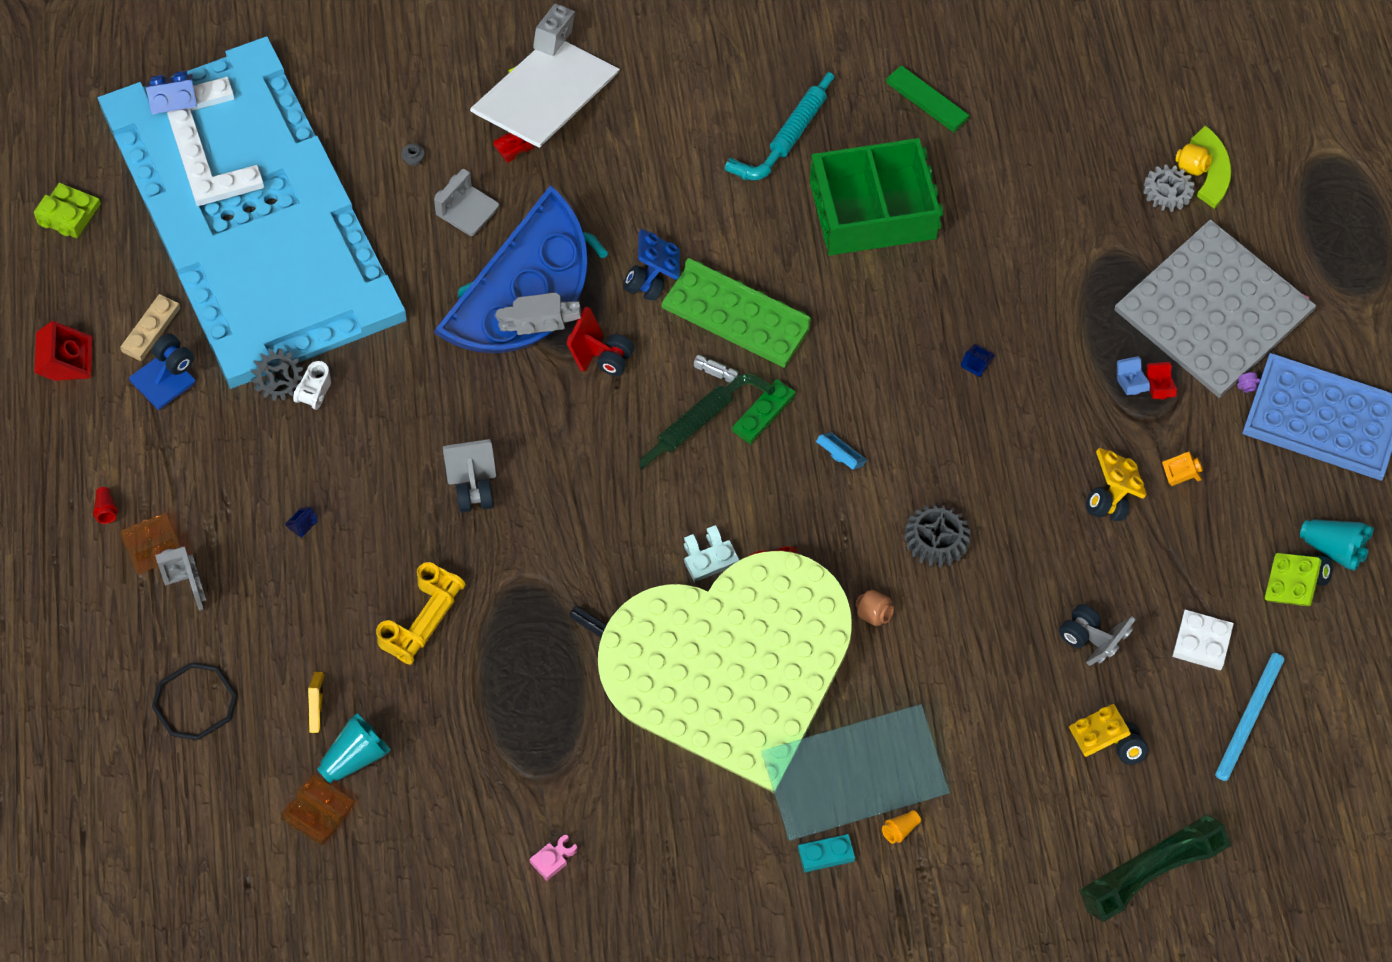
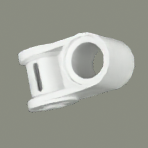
[293,361,332,410]

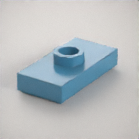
[816,432,867,470]

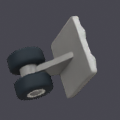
[443,439,496,513]
[1059,604,1136,666]

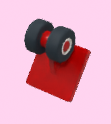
[567,307,635,376]

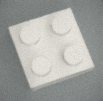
[1172,610,1234,670]

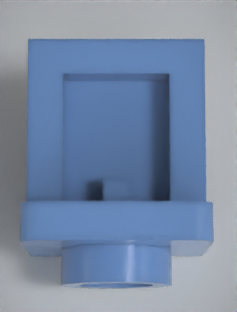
[1117,356,1150,395]

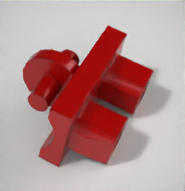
[493,132,534,163]

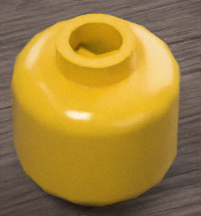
[1176,143,1212,176]

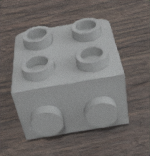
[434,169,499,236]
[155,547,206,611]

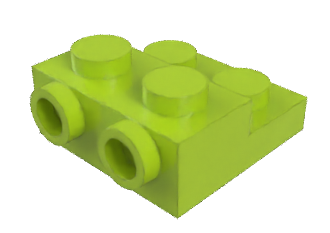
[34,183,101,238]

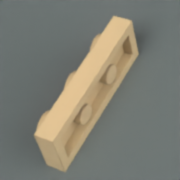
[120,294,180,362]

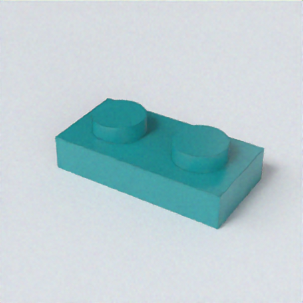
[798,834,855,873]

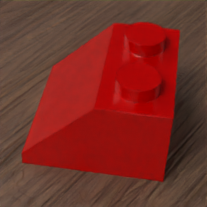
[34,320,92,381]

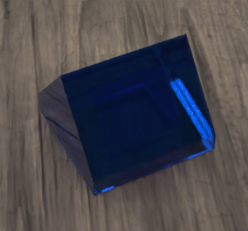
[285,508,318,538]

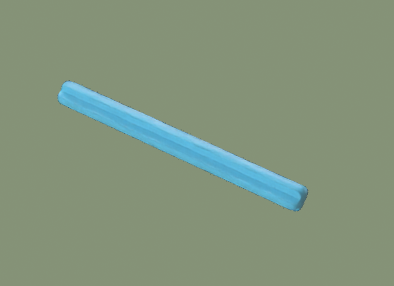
[1215,653,1285,781]

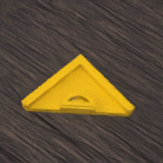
[308,672,324,733]

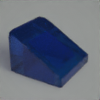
[961,344,995,377]

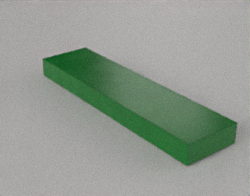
[886,65,969,133]

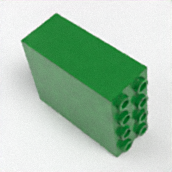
[809,138,943,256]

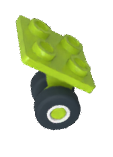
[1265,553,1333,606]

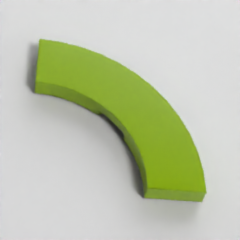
[1190,126,1231,209]

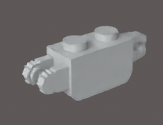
[495,293,581,335]

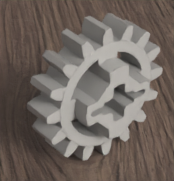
[1143,165,1194,212]

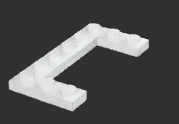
[167,77,264,206]

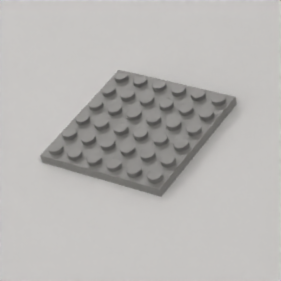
[1114,219,1316,398]

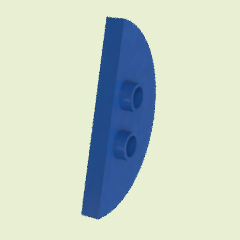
[434,185,587,353]

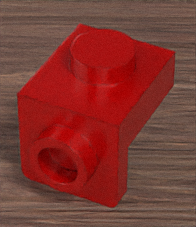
[1146,362,1177,399]

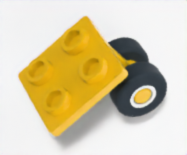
[1086,448,1147,521]
[1069,704,1148,765]

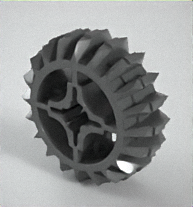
[904,503,971,568]

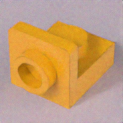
[1162,452,1203,486]

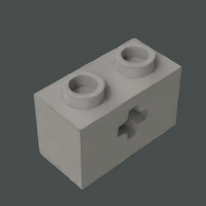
[533,4,575,56]

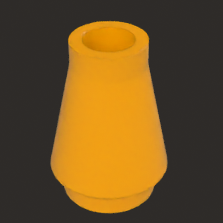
[882,810,921,844]

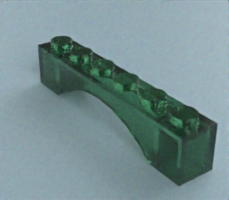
[1079,815,1231,922]

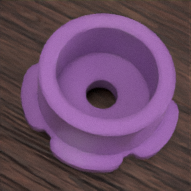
[1237,373,1260,393]

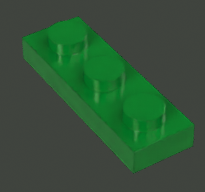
[732,379,795,445]

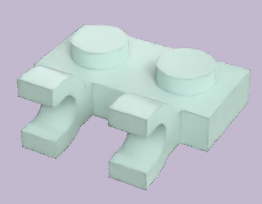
[684,525,740,582]

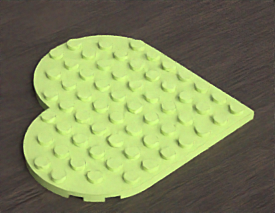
[598,551,852,793]

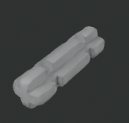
[693,355,739,384]

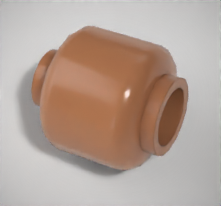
[856,590,894,626]

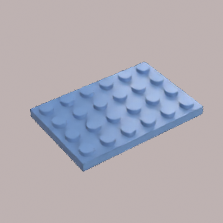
[1242,353,1392,481]

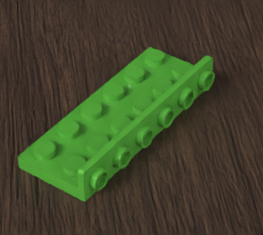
[662,258,811,368]

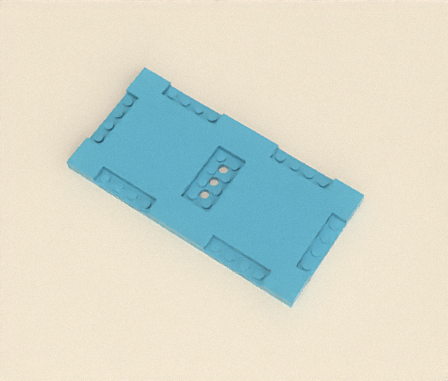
[97,36,407,389]

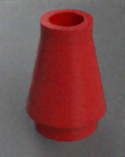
[93,487,118,524]

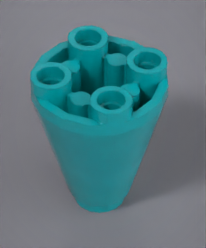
[1300,519,1374,571]
[317,712,391,784]

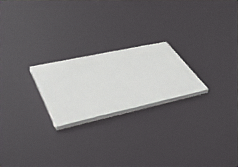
[470,41,620,148]

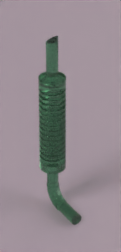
[640,374,775,470]

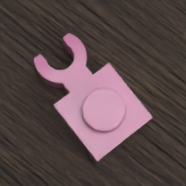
[530,835,577,881]

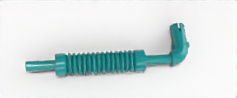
[725,72,834,181]

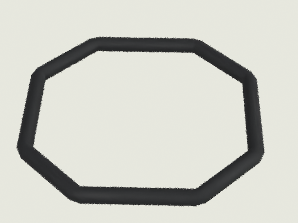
[152,663,237,740]

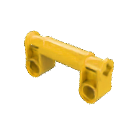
[376,562,466,665]

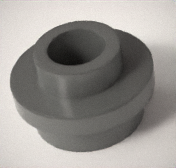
[401,144,424,166]

